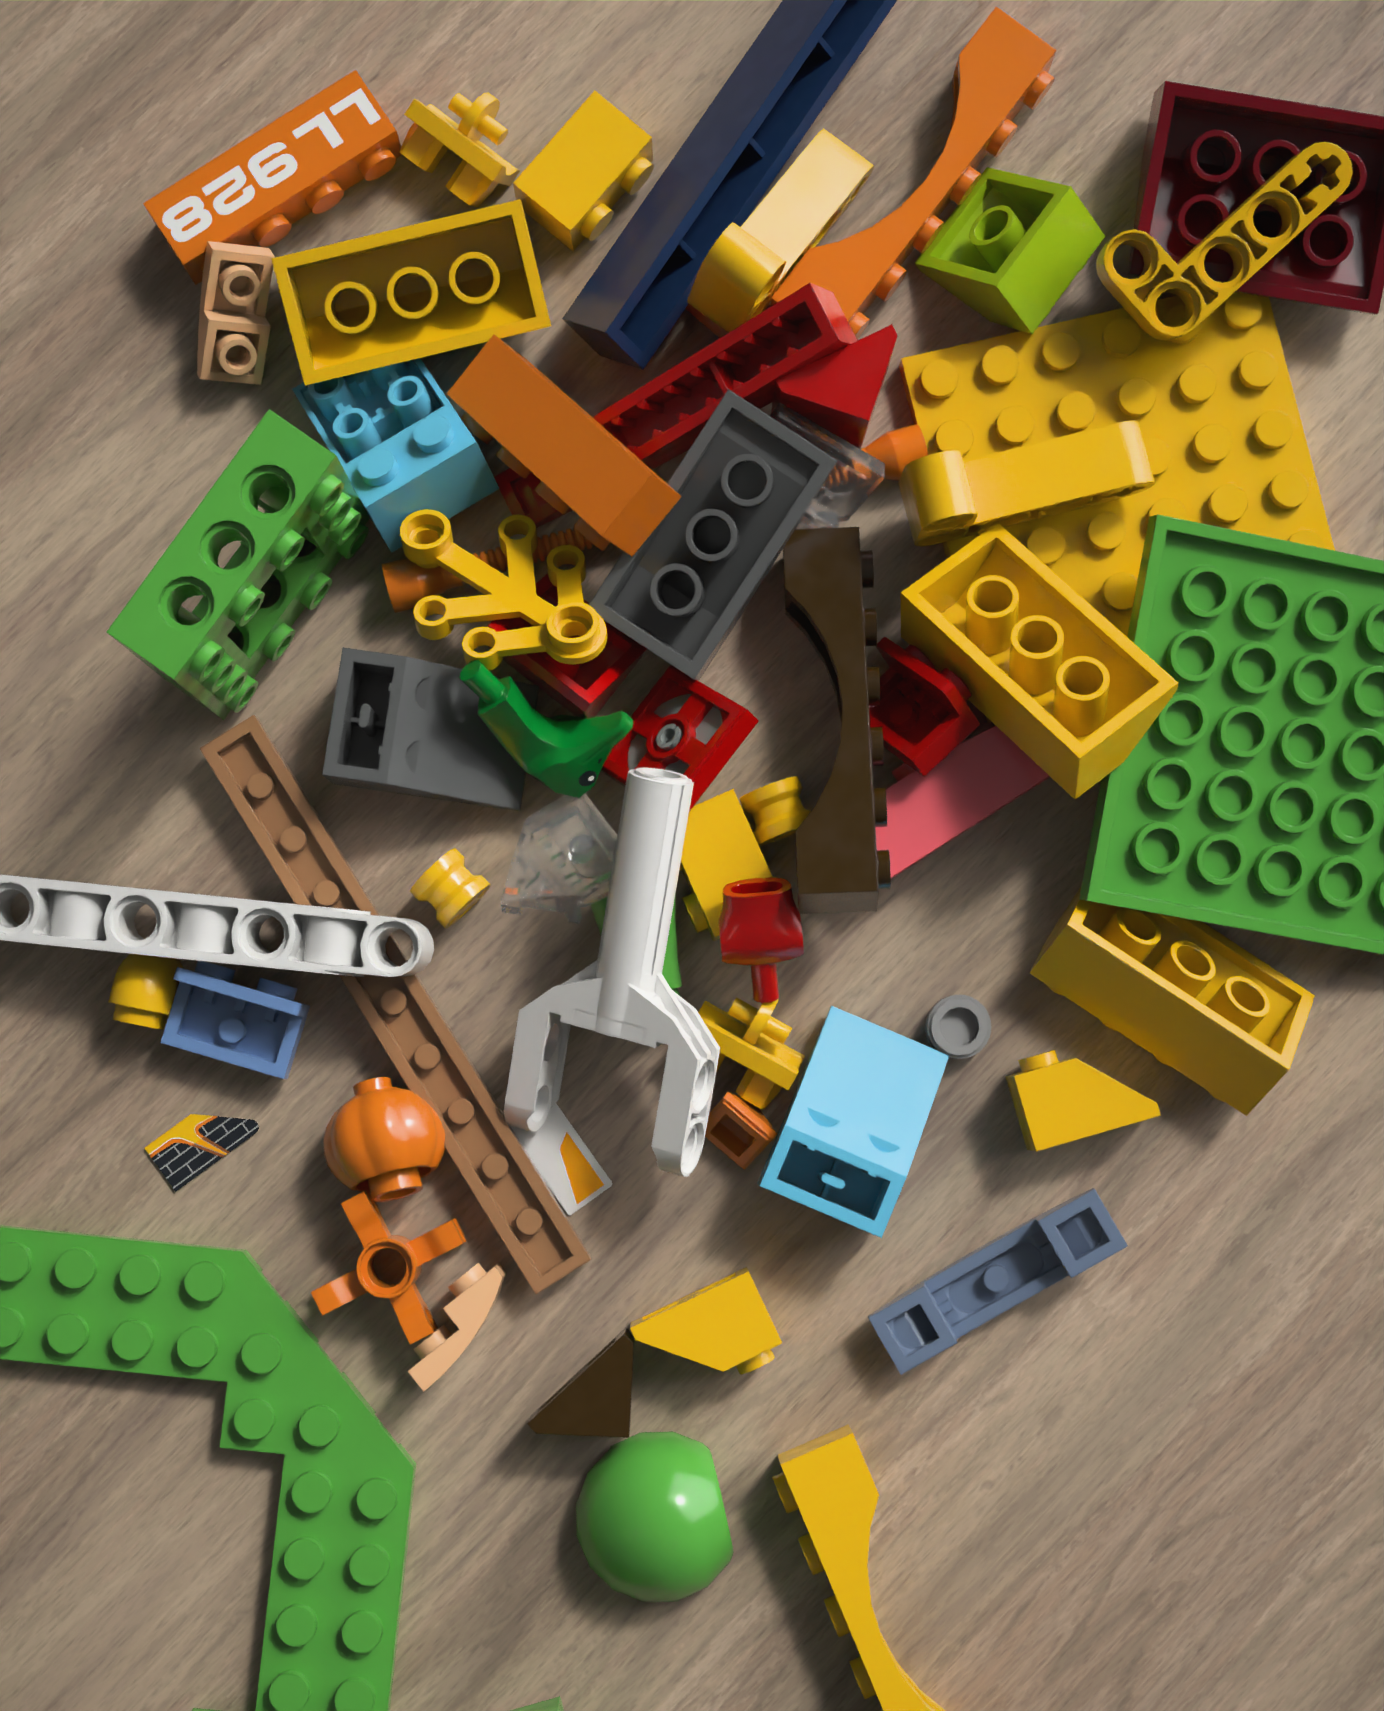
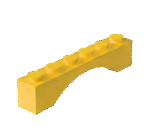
[772,1424,946,1711]

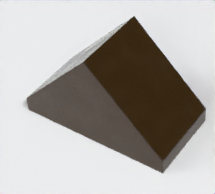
[527,1327,634,1438]

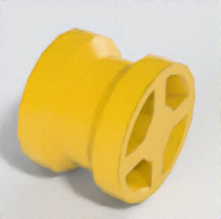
[739,776,811,846]
[410,848,491,929]

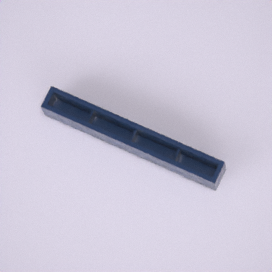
[562,0,897,370]

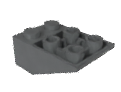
[322,647,539,811]

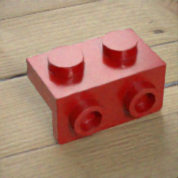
[869,636,980,777]

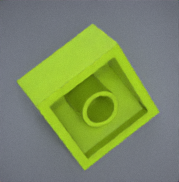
[915,167,1105,334]

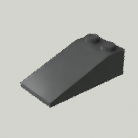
[589,389,838,680]

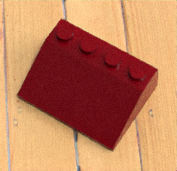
[1128,81,1384,315]

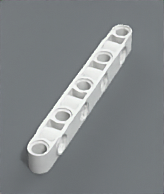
[0,874,434,977]

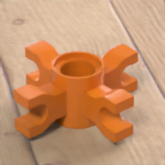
[311,1190,467,1345]

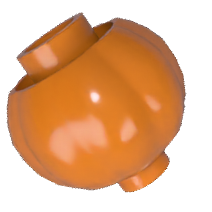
[323,1077,446,1202]

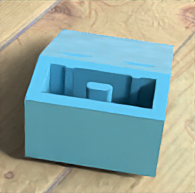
[292,358,500,553]
[757,1006,950,1238]

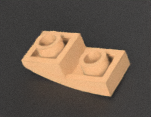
[197,241,275,385]
[408,1263,507,1392]

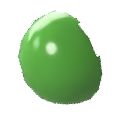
[576,1431,733,1603]

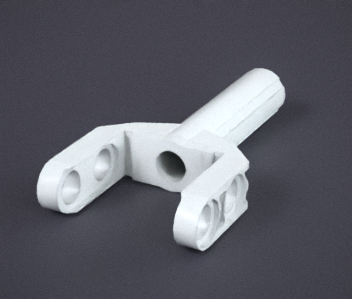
[504,767,720,1177]

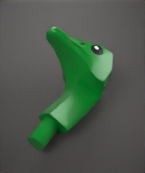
[460,660,634,798]

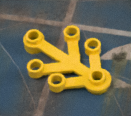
[400,509,607,671]

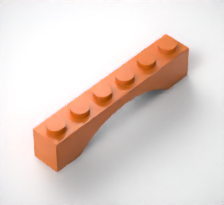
[770,7,1056,340]

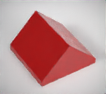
[771,324,898,451]
[487,573,647,718]

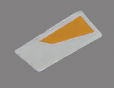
[511,1103,612,1215]

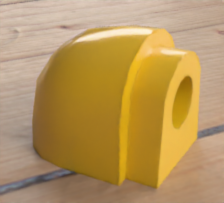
[108,954,183,1030]

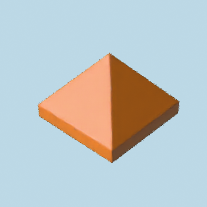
[705,1092,777,1170]

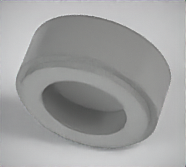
[925,995,991,1059]

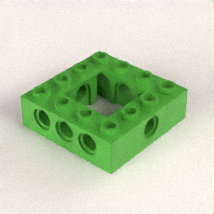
[106,409,370,720]

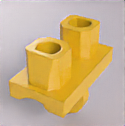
[399,92,520,207]
[698,997,805,1109]

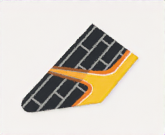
[144,1114,259,1192]

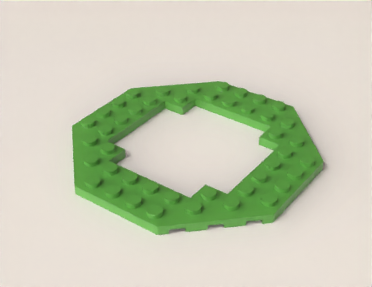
[0,1225,416,1711]

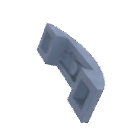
[868,1188,1128,1375]

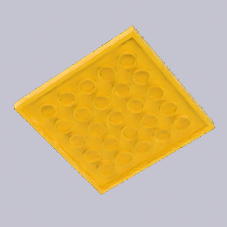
[899,292,1335,723]

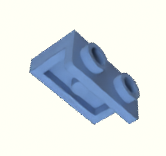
[160,961,310,1079]

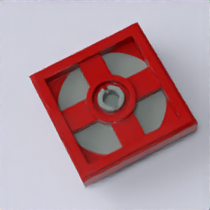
[601,665,759,812]

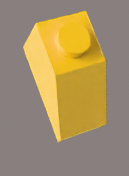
[1005,1050,1161,1152]
[630,1267,782,1375]

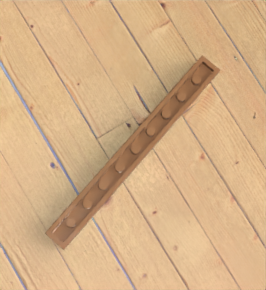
[199,715,592,1294]

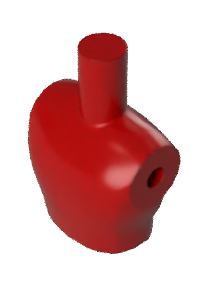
[719,877,804,1003]

